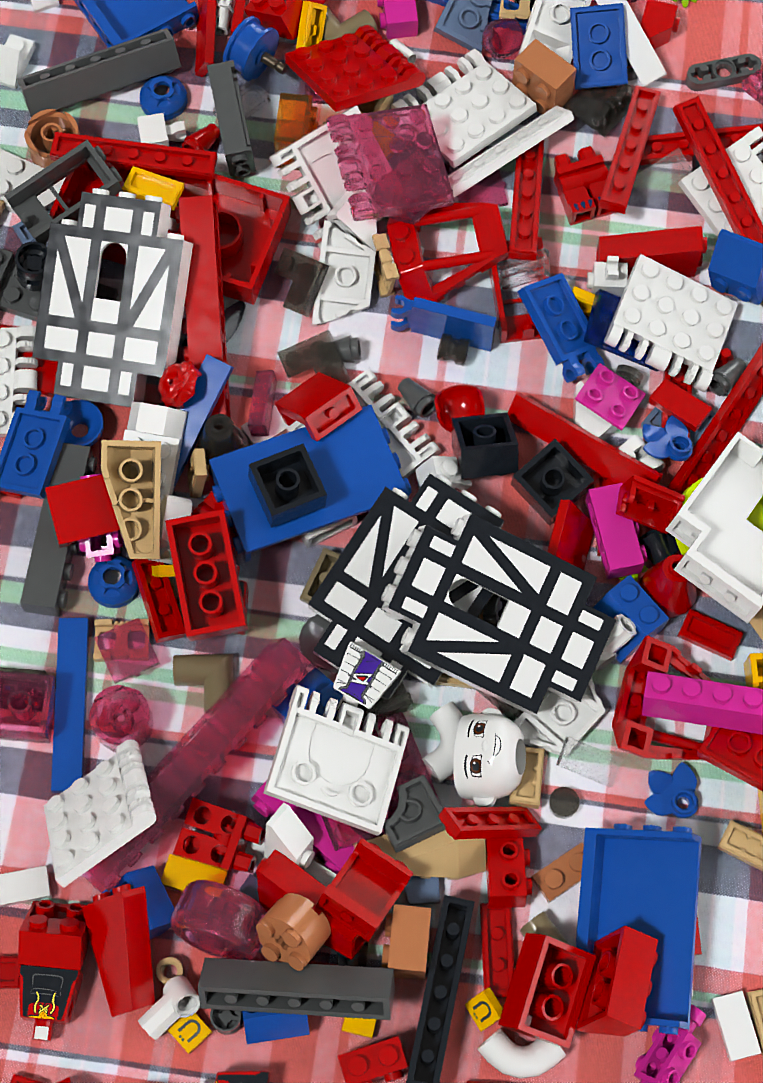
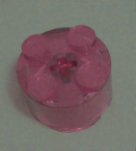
[89,685,153,753]

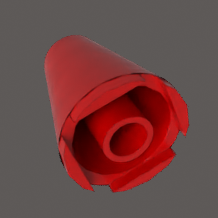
[640,554,697,619]

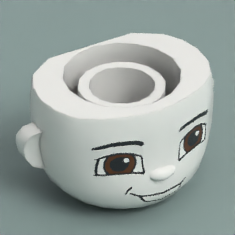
[453,708,526,807]

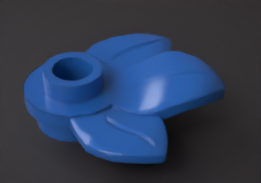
[642,416,693,461]
[644,762,699,819]

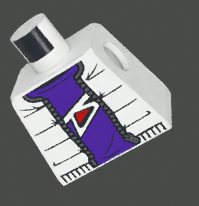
[333,642,402,711]

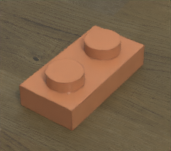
[531,842,584,903]

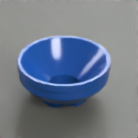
[140,75,188,121]
[64,400,104,447]
[88,556,140,608]

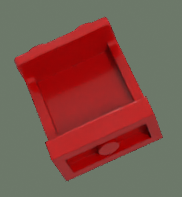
[275,372,362,441]
[45,474,120,548]
[316,838,413,942]

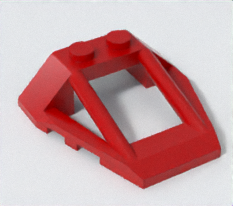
[387,202,509,302]
[612,636,713,761]

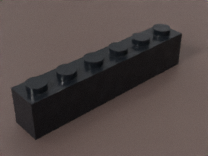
[406,895,475,1083]

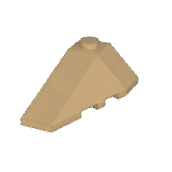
[101,440,161,560]
[354,804,486,880]

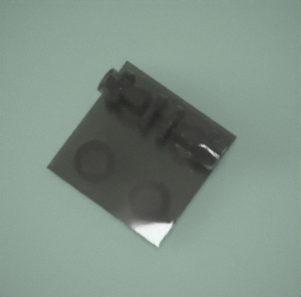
[563,84,633,137]

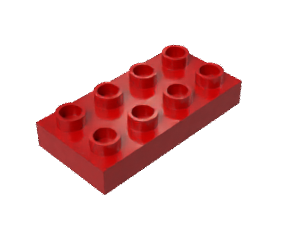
[49,135,291,305]

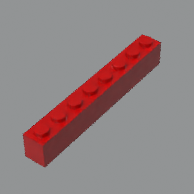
[175,195,231,425]

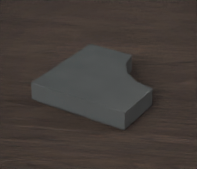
[383,774,445,853]

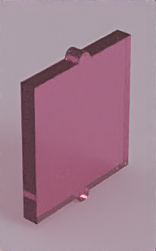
[456,169,508,207]
[94,618,160,684]

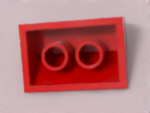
[576,926,658,1037]
[498,933,597,1049]

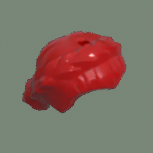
[158,361,202,409]

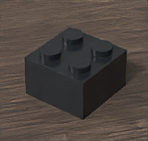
[451,412,519,479]
[511,439,594,526]
[248,443,327,528]

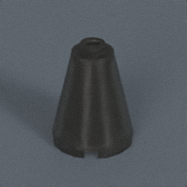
[196,414,251,475]

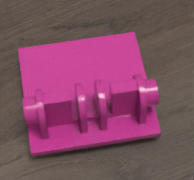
[575,363,646,431]

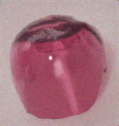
[482,18,523,59]

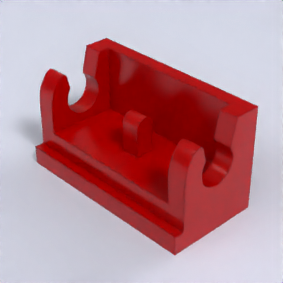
[616,474,685,534]

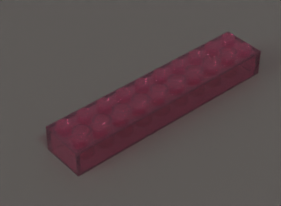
[81,638,311,893]

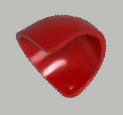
[434,385,485,433]

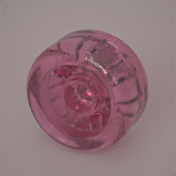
[170,880,267,960]

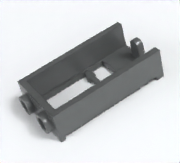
[207,60,256,177]
[5,139,123,245]

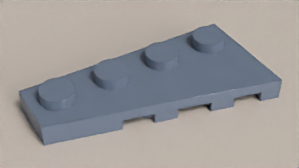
[433,0,492,53]

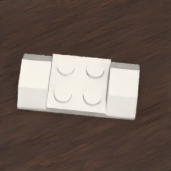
[518,0,592,64]
[123,402,188,503]

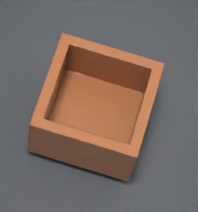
[512,39,577,114]
[382,904,431,980]

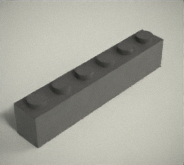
[17,28,181,117]
[20,443,97,617]
[198,958,395,1020]

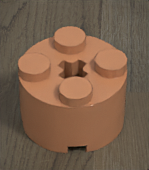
[24,109,80,168]
[256,893,331,971]

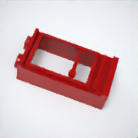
[489,236,549,343]

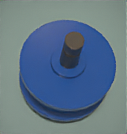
[223,16,288,82]

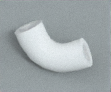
[422,701,463,783]
[477,1028,566,1079]

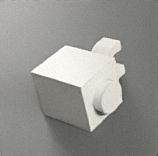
[137,113,186,146]
[587,256,628,300]
[415,456,472,490]

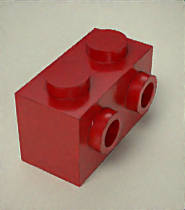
[486,838,532,908]
[338,1036,408,1083]

